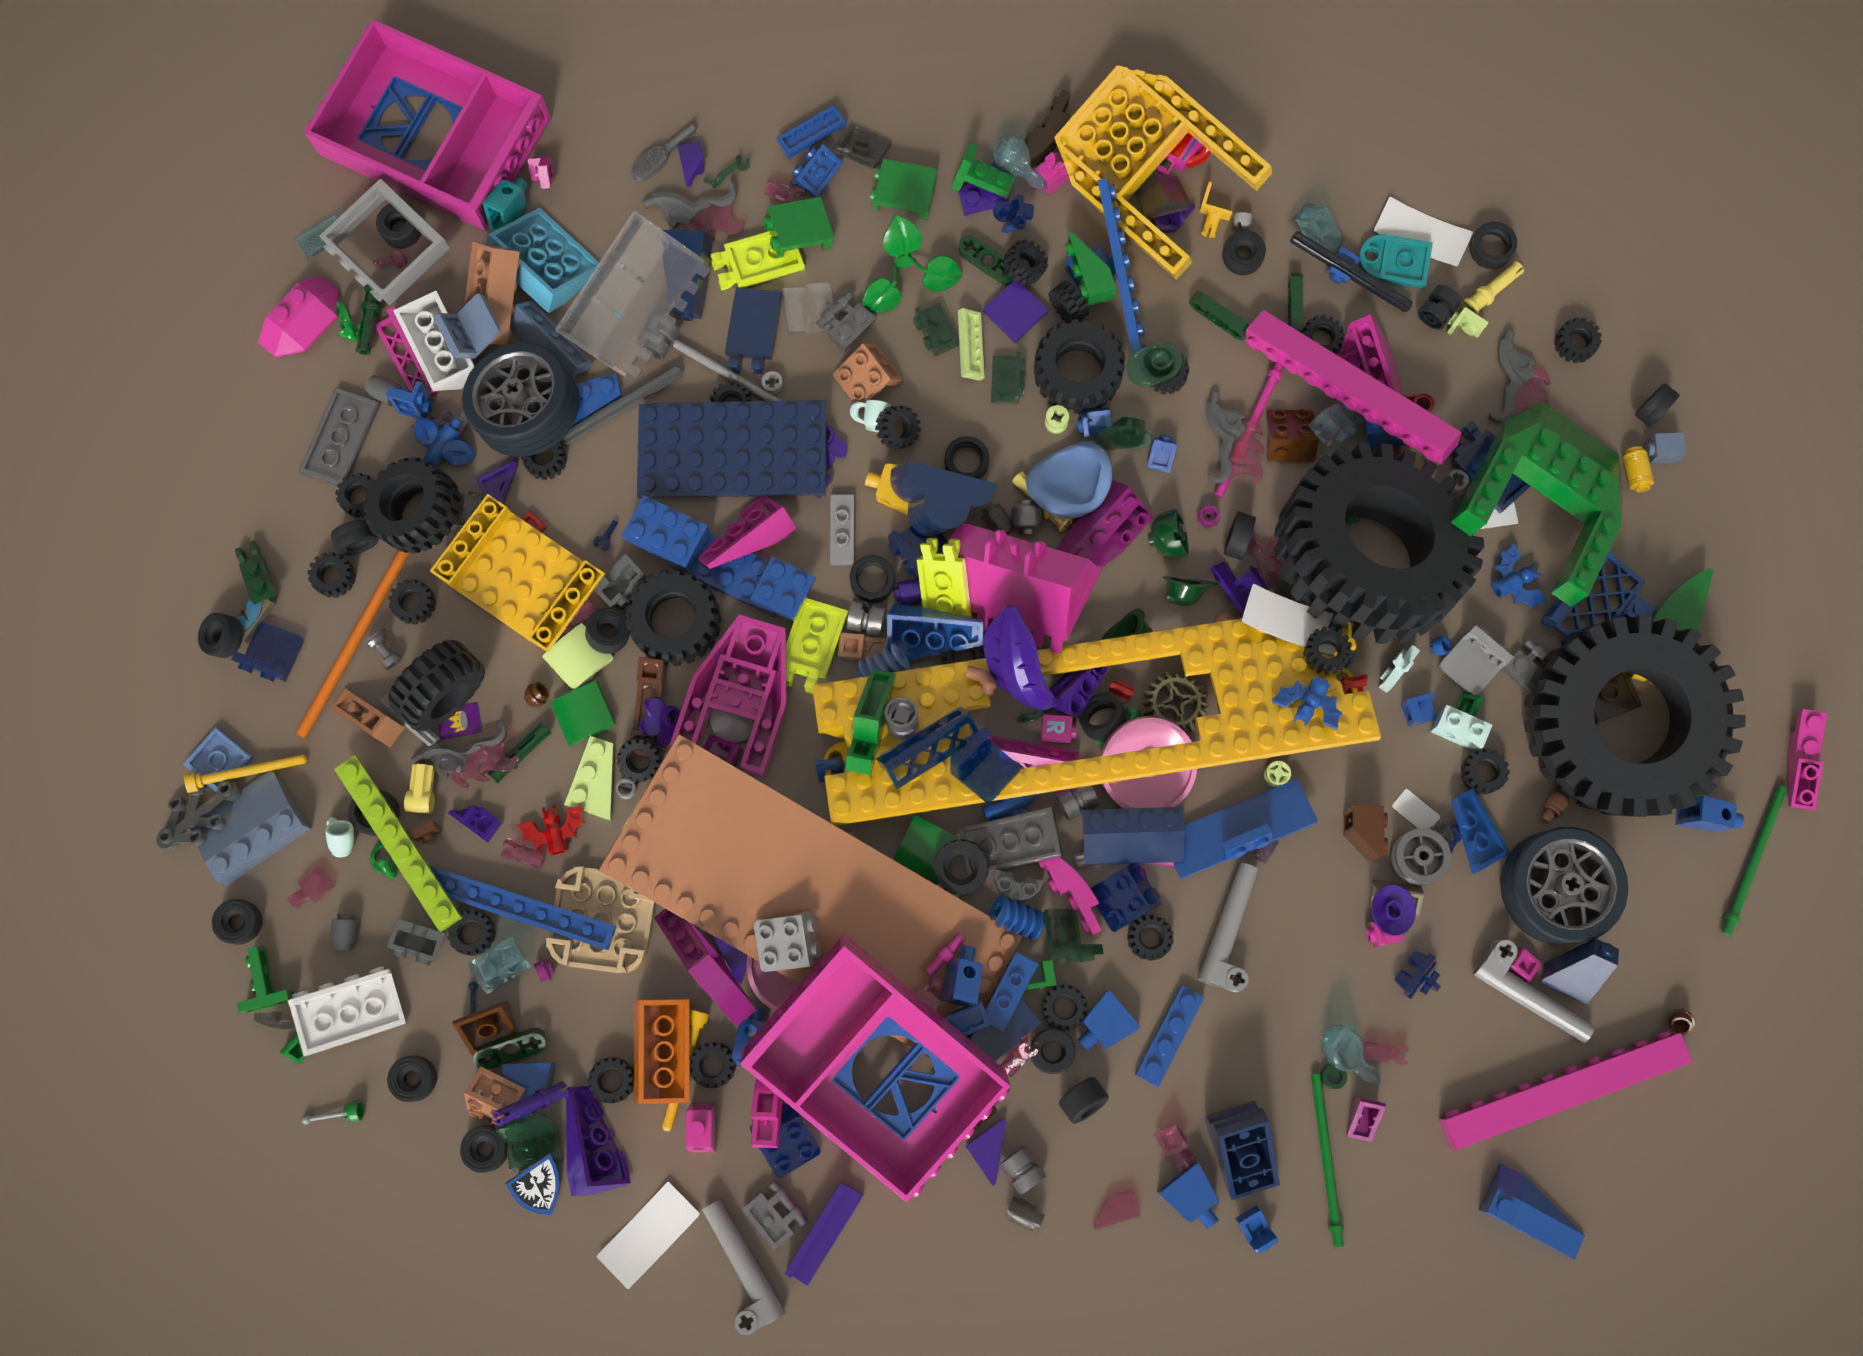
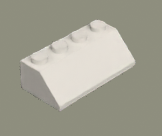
[393,291,475,391]

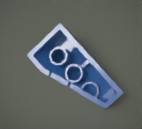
[887,604,984,661]
[1479,1163,1585,1260]

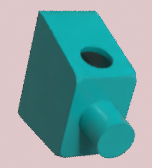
[483,178,528,231]

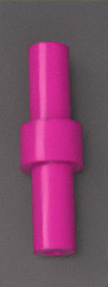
[924,933,966,977]

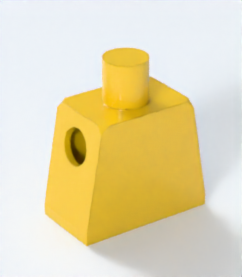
[865,464,909,516]

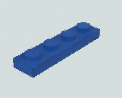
[1135,985,1204,1087]

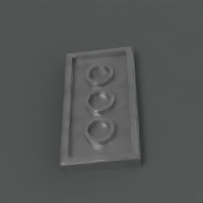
[299,387,381,486]
[958,807,1063,877]

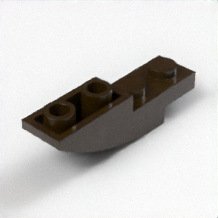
[1015,89,1070,175]

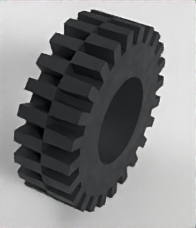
[1274,442,1484,644]
[1524,615,1746,817]

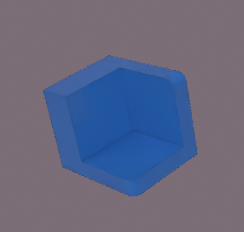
[1401,692,1437,727]

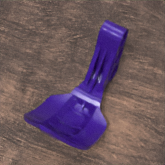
[984,604,1108,716]

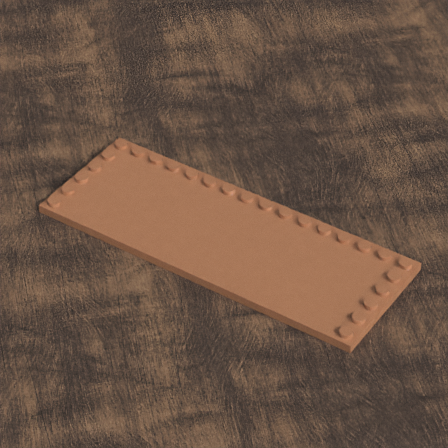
[598,734,1022,1058]

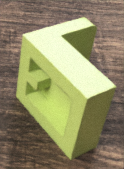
[1447,307,1489,338]

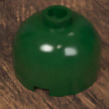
[1148,509,1189,558]

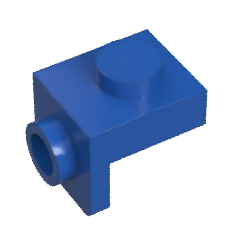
[1325,246,1361,284]
[1077,407,1112,439]
[1235,1205,1278,1254]

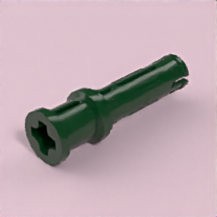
[355,284,384,355]

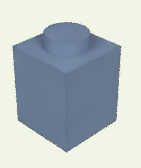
[1645,433,1686,464]

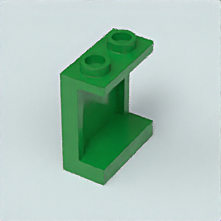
[870,159,937,221]
[763,196,834,258]

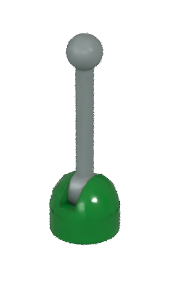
[301,1100,364,1125]

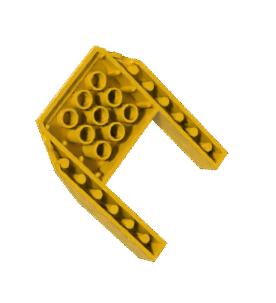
[1054,65,1272,280]

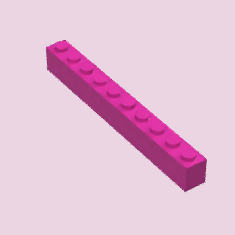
[1246,310,1461,464]
[1439,1030,1693,1150]

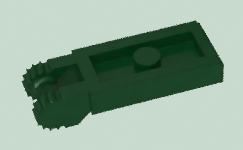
[235,541,277,605]

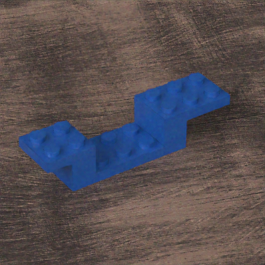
[621,495,816,621]

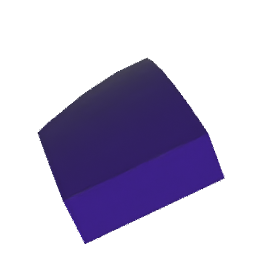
[677,141,705,187]
[1149,204,1195,233]
[448,805,503,842]

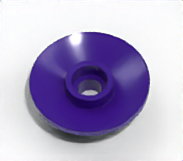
[1371,885,1416,935]

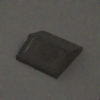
[832,123,892,169]
[1135,173,1192,219]

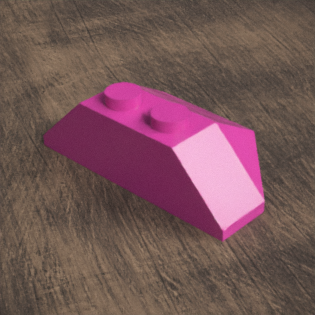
[258,275,340,358]
[1338,314,1401,394]

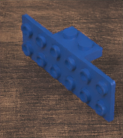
[1173,779,1318,879]

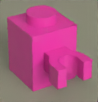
[1035,152,1070,195]

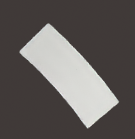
[1374,197,1473,266]
[1242,584,1338,655]
[597,1182,700,1289]

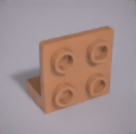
[833,343,903,409]
[464,1066,526,1131]

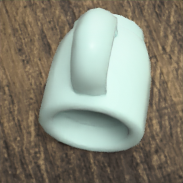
[849,400,891,432]
[325,817,354,857]

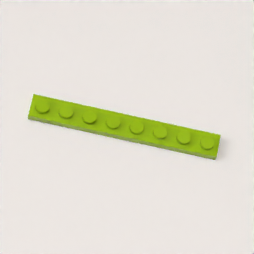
[334,755,463,932]

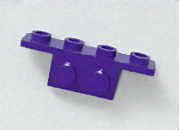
[1211,562,1271,618]

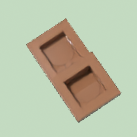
[838,633,887,662]

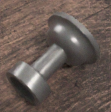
[361,629,402,670]

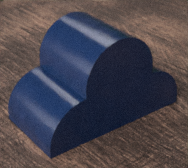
[890,460,997,537]
[1205,1101,1280,1200]

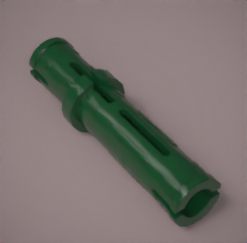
[487,722,552,784]

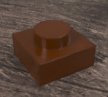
[409,820,442,843]

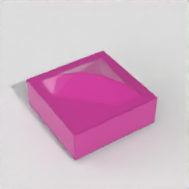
[1509,947,1542,983]

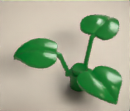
[862,214,962,313]

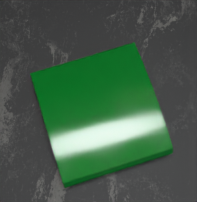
[550,681,617,746]
[893,815,959,884]

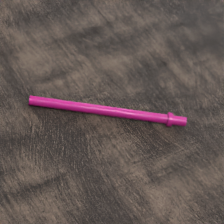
[1214,362,1284,498]

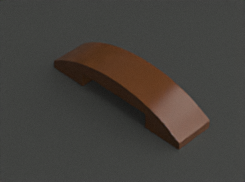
[630,657,664,756]

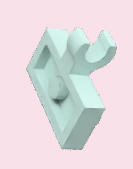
[1379,645,1420,693]

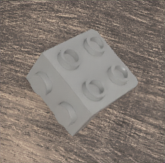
[1439,625,1514,695]
[754,910,821,972]

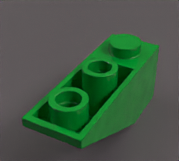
[1065,232,1117,306]

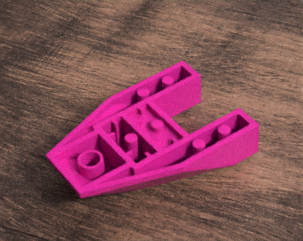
[670,615,786,778]

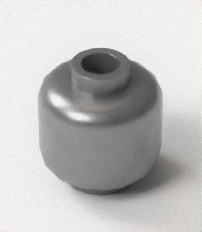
[1011,500,1042,534]

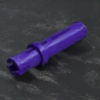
[493,1081,569,1126]

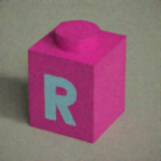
[1040,714,1076,745]

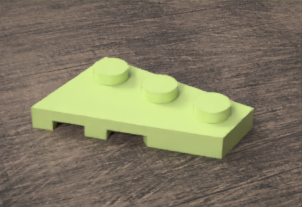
[564,736,615,821]

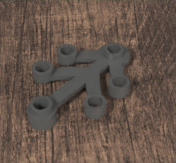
[156,781,241,850]

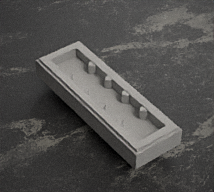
[830,495,854,566]

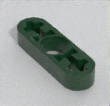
[959,236,1015,285]
[1288,273,1303,333]
[1189,291,1249,341]
[474,1028,546,1070]

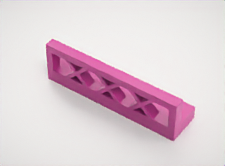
[375,306,441,396]
[981,734,1080,771]

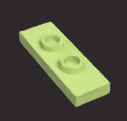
[958,308,985,381]

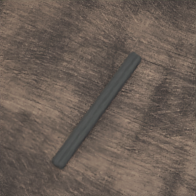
[560,365,683,446]

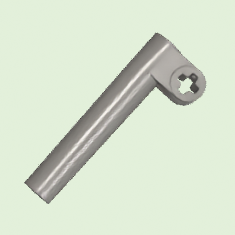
[1198,863,1259,993]
[1473,940,1595,1043]
[702,1199,786,1335]

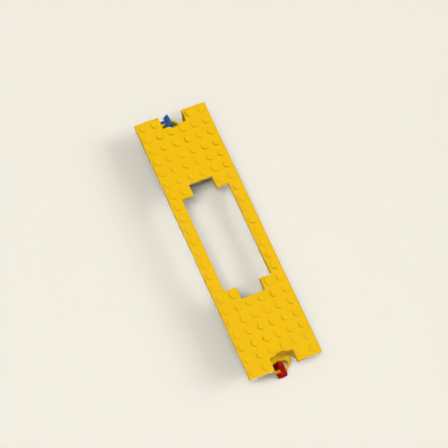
[812,609,1381,826]

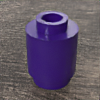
[893,578,922,605]

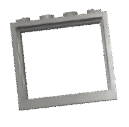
[320,179,450,306]

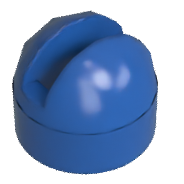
[1430,635,1451,656]

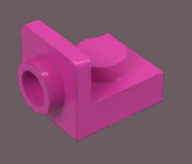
[528,156,554,189]
[1366,921,1405,947]

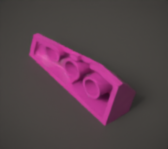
[698,496,796,569]

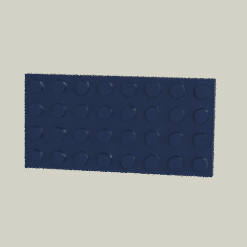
[637,400,827,498]

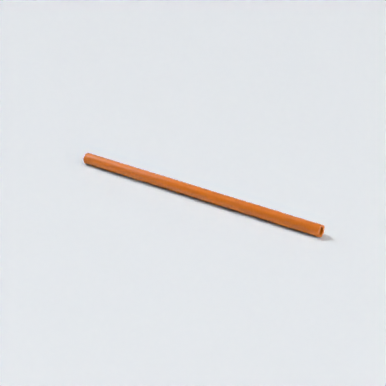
[295,550,410,739]

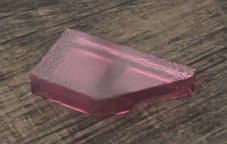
[1093,1191,1141,1230]

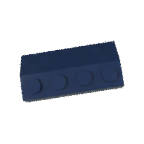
[1082,807,1185,865]

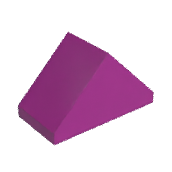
[703,734,744,767]
[1346,1097,1386,1142]

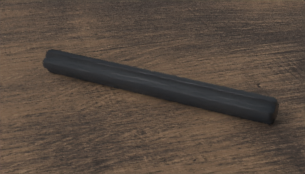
[1290,231,1413,312]

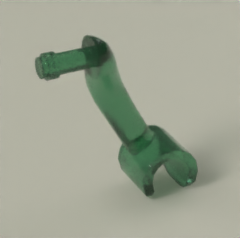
[703,155,750,188]
[1016,707,1054,723]

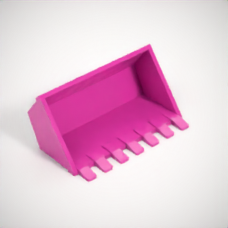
[942,523,1102,654]

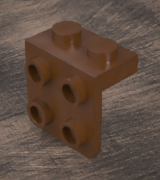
[1266,409,1319,462]

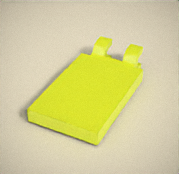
[710,231,805,291]
[917,538,972,618]
[786,598,848,694]

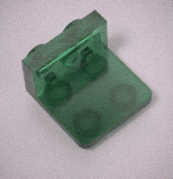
[1044,909,1104,963]
[496,1113,562,1172]

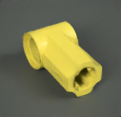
[404,764,435,814]

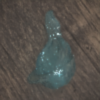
[992,132,1046,189]
[1320,1023,1381,1086]

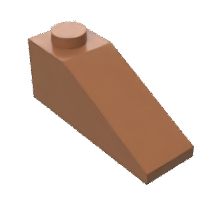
[331,688,404,747]

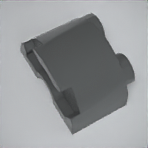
[594,554,647,609]
[994,869,1044,903]
[387,918,445,966]

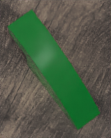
[1652,568,1713,632]
[846,669,896,775]

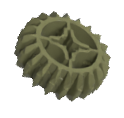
[1142,671,1209,734]

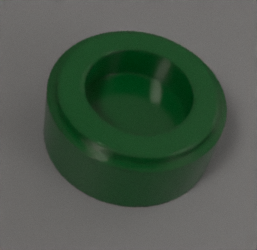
[1321,1064,1347,1089]

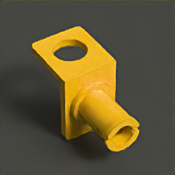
[1199,181,1232,238]

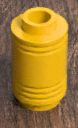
[1622,446,1655,493]

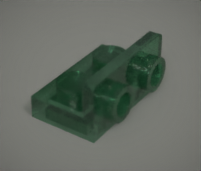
[913,303,960,356]
[991,352,1026,404]

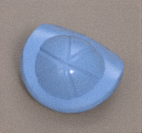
[1026,441,1112,518]

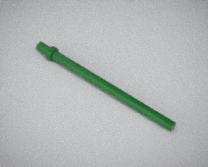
[1721,785,1787,937]
[1311,1073,1344,1247]

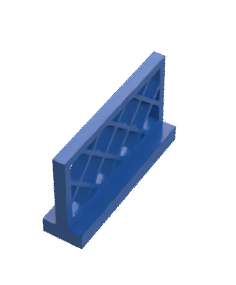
[1540,549,1645,638]

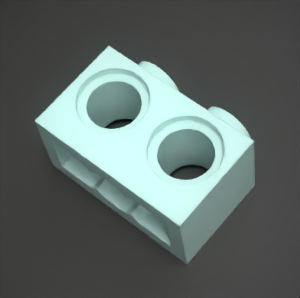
[1430,705,1492,752]

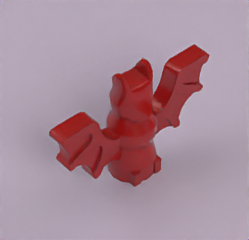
[517,804,585,855]

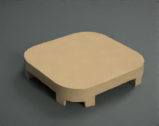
[546,866,656,973]

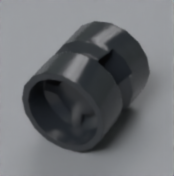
[1417,284,1462,330]

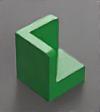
[1025,960,1057,991]

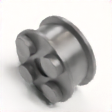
[1391,828,1451,885]

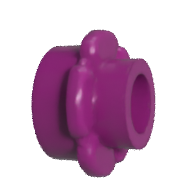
[1197,505,1220,528]
[533,958,554,982]

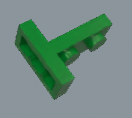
[951,143,1015,199]
[237,946,295,1014]

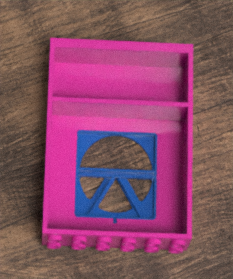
[304,19,551,231]
[740,934,1010,1202]

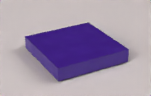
[983,281,1049,344]

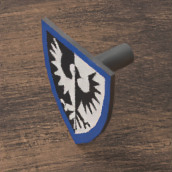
[505,1153,559,1215]

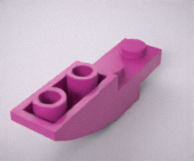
[1787,709,1827,811]
[1037,857,1102,936]
[751,1078,783,1148]

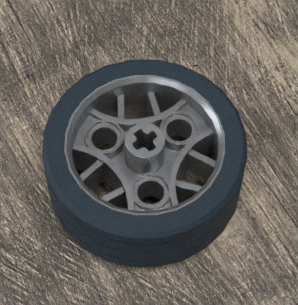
[462,342,580,457]
[1500,827,1629,945]

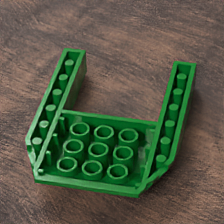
[1451,401,1623,607]

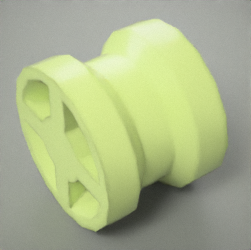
[1045,405,1069,434]
[1263,761,1291,787]

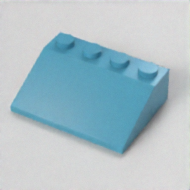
[486,207,603,313]

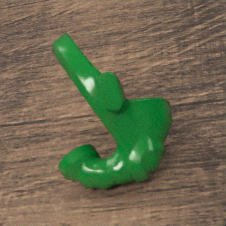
[336,301,360,341]
[370,842,399,879]

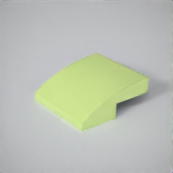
[543,623,613,690]

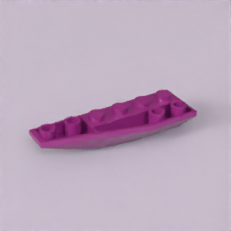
[1056,480,1153,568]

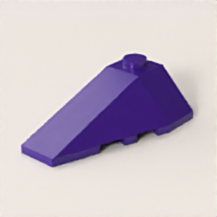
[566,1086,631,1197]

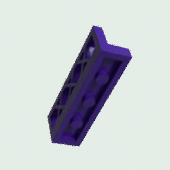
[784,1181,863,1286]

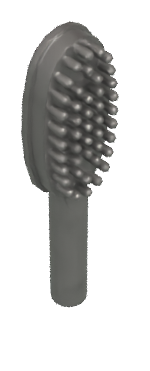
[631,123,697,182]

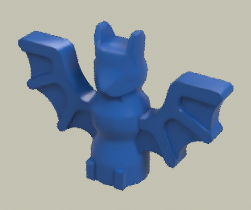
[1491,544,1547,609]
[1272,676,1342,730]

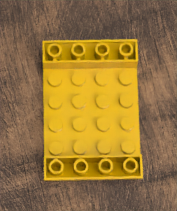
[430,494,605,652]

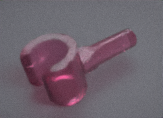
[373,250,408,268]

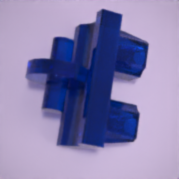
[993,194,1034,234]
[1394,951,1441,999]

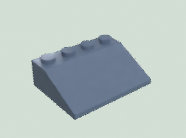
[190,770,312,885]

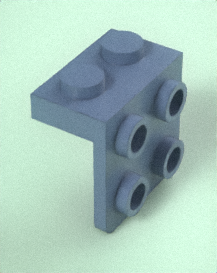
[434,293,501,359]

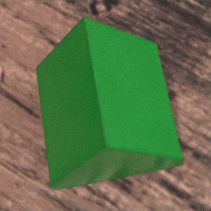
[1455,693,1483,717]
[280,1034,306,1065]

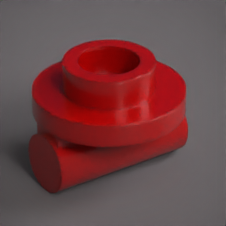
[1109,679,1135,703]

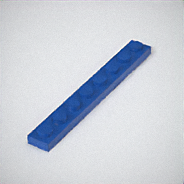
[1098,178,1149,367]
[431,866,617,950]

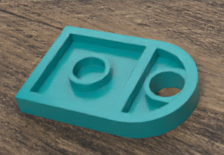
[1358,234,1433,289]

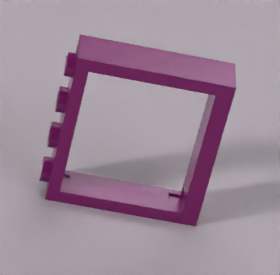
[654,909,756,1026]

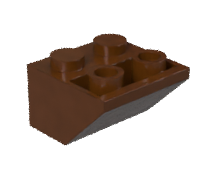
[1343,805,1388,861]

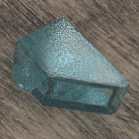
[1292,203,1345,253]

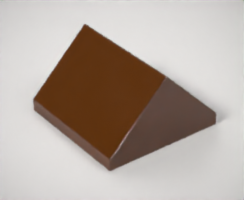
[452,1001,518,1056]

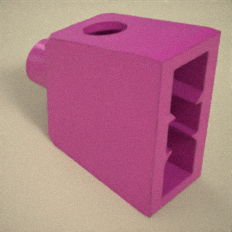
[685,1103,717,1152]

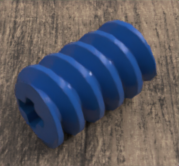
[990,895,1046,941]

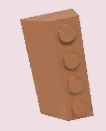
[464,241,520,345]

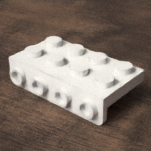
[288,967,406,1057]

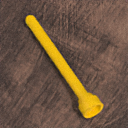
[184,754,307,793]
[662,1009,710,1131]

